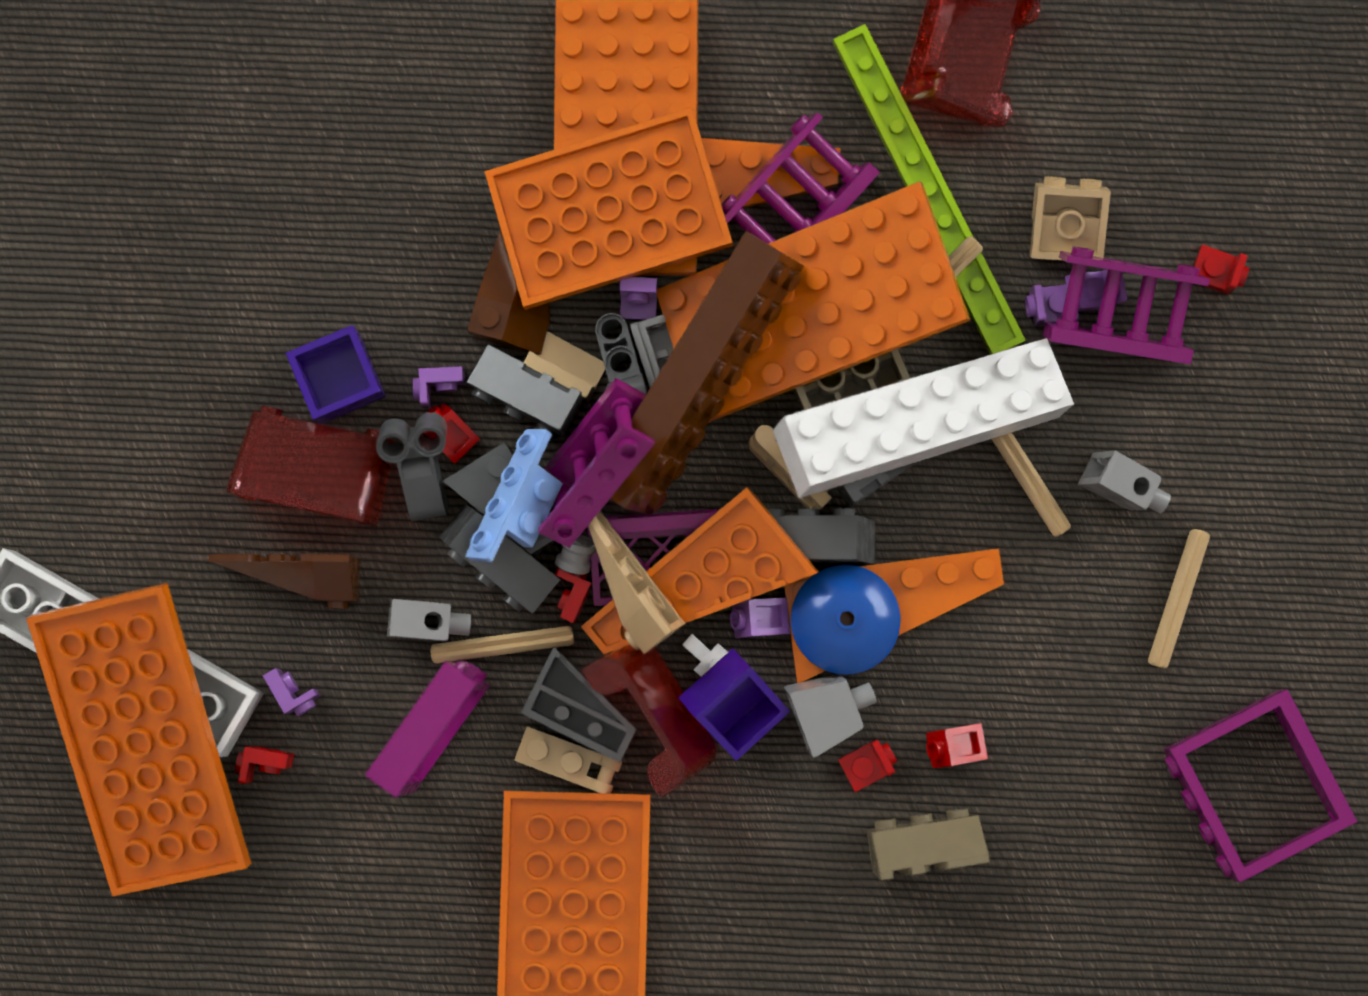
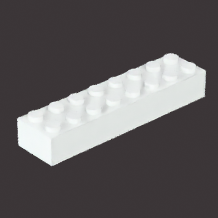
[773,338,1074,498]
[0,548,264,757]

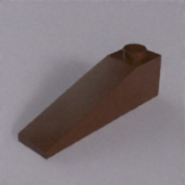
[467,228,550,355]
[209,554,360,609]

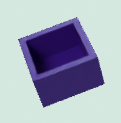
[286,325,386,425]
[679,648,790,761]

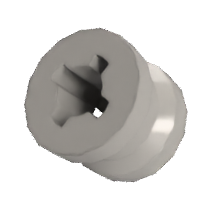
[555,535,596,574]

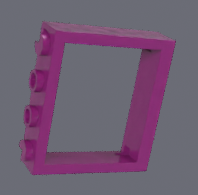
[365,660,490,798]
[1163,689,1357,883]

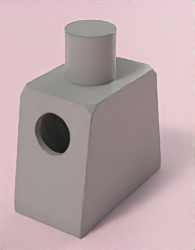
[1077,450,1171,514]
[387,599,471,642]
[784,674,877,758]

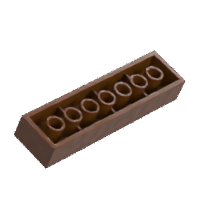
[610,231,804,515]

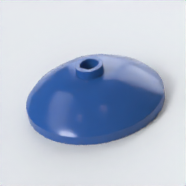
[791,565,900,675]

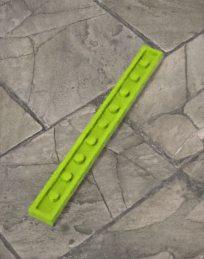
[833,24,1026,355]

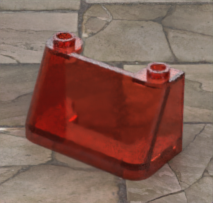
[901,0,1041,128]
[226,406,396,527]
[581,644,716,798]

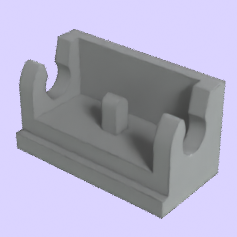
[630,315,674,388]

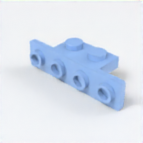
[466,429,563,562]

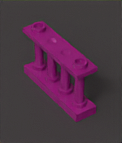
[721,113,880,244]
[1042,246,1210,365]
[538,378,654,548]

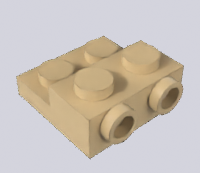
[1030,176,1111,260]

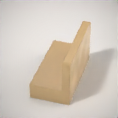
[524,332,606,402]

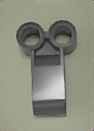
[595,313,650,394]
[376,413,448,522]

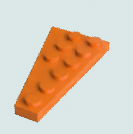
[701,138,841,208]
[581,487,819,655]
[784,549,1004,683]

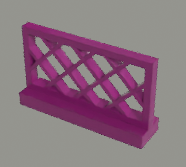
[588,508,721,606]

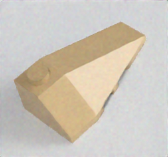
[588,511,685,654]

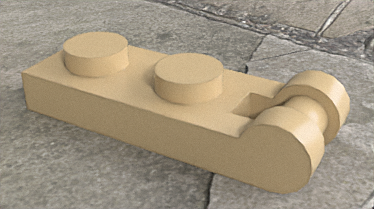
[748,425,832,510]
[514,726,622,794]

